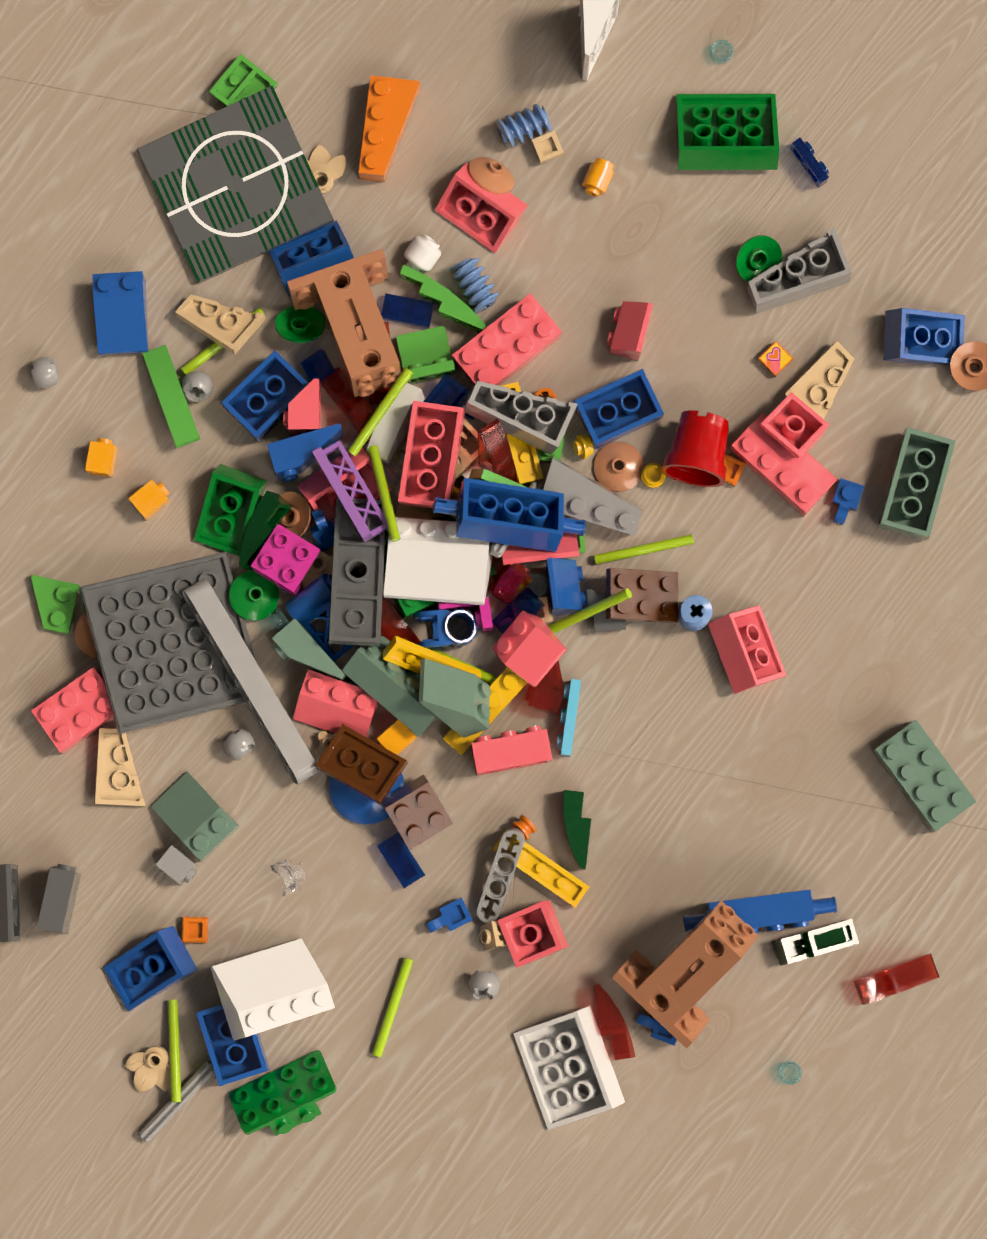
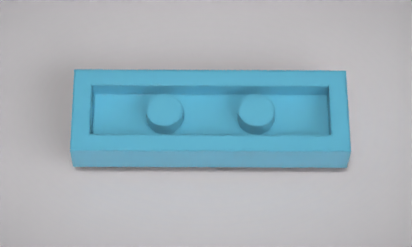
[556,679,581,757]

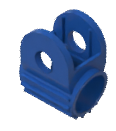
[414,608,479,650]

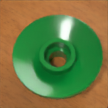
[736,235,782,282]
[275,306,325,343]
[229,571,279,621]

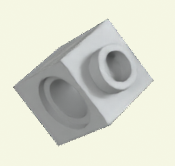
[156,845,197,884]

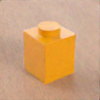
[85,438,118,478]
[128,479,170,520]
[377,720,417,755]

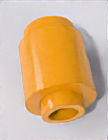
[582,158,614,197]

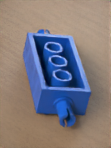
[433,478,586,552]
[683,890,837,933]

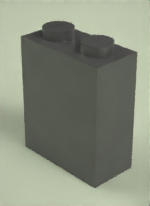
[37,864,81,933]

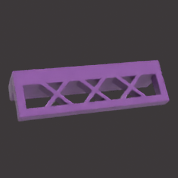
[312,440,388,542]

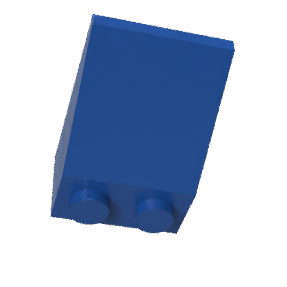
[92,271,148,355]
[883,308,965,365]
[267,423,343,482]
[545,558,587,616]
[103,926,198,1012]

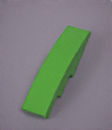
[400,265,486,333]
[142,345,201,448]

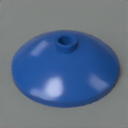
[329,773,404,824]

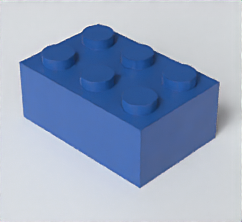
[221,350,309,442]
[574,369,664,449]
[196,1004,270,1087]

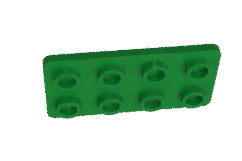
[229,1050,337,1136]

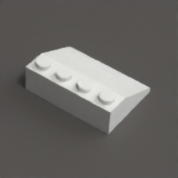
[578,0,619,81]
[383,517,493,605]
[210,938,335,1041]
[513,1006,625,1130]

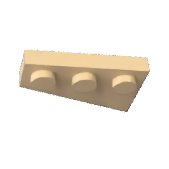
[175,294,266,355]
[783,341,854,419]
[94,728,146,807]

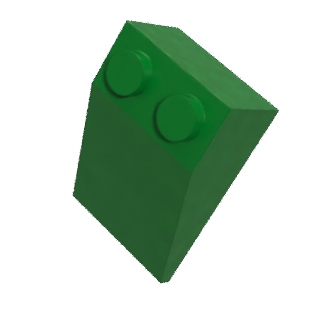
[194,464,268,557]

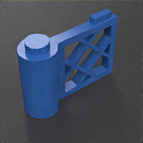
[286,573,355,662]

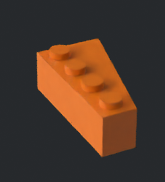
[358,75,421,182]

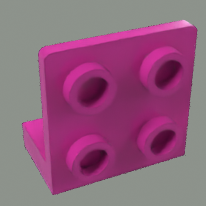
[251,524,320,596]
[438,597,493,633]

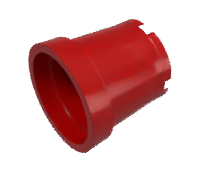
[661,410,729,487]

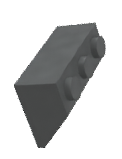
[0,864,21,942]

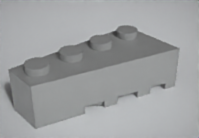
[747,228,852,314]
[462,381,578,455]
[543,456,643,536]

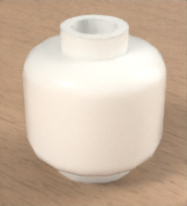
[404,234,441,272]

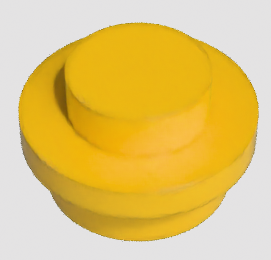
[573,434,593,460]
[641,463,666,488]

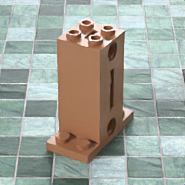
[287,249,401,397]
[612,900,759,1049]

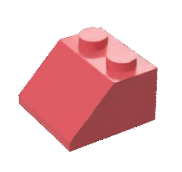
[607,301,653,361]
[283,379,321,436]
[760,392,830,458]
[492,611,567,687]
[497,900,569,968]

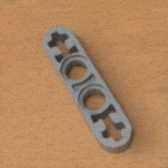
[477,828,525,923]

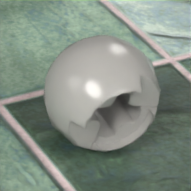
[30,357,59,388]
[181,370,213,402]
[223,729,255,760]
[468,970,500,1000]

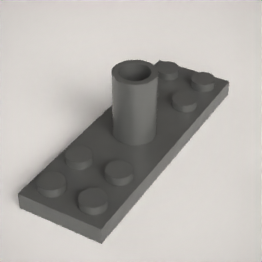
[329,497,385,646]

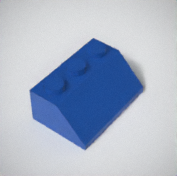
[269,220,354,297]

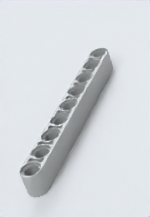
[182,579,319,785]

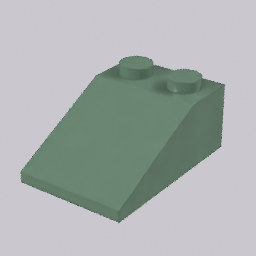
[272,618,347,682]
[419,658,491,738]
[151,772,240,861]

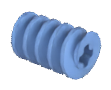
[496,104,552,148]
[450,258,499,314]
[678,595,713,631]

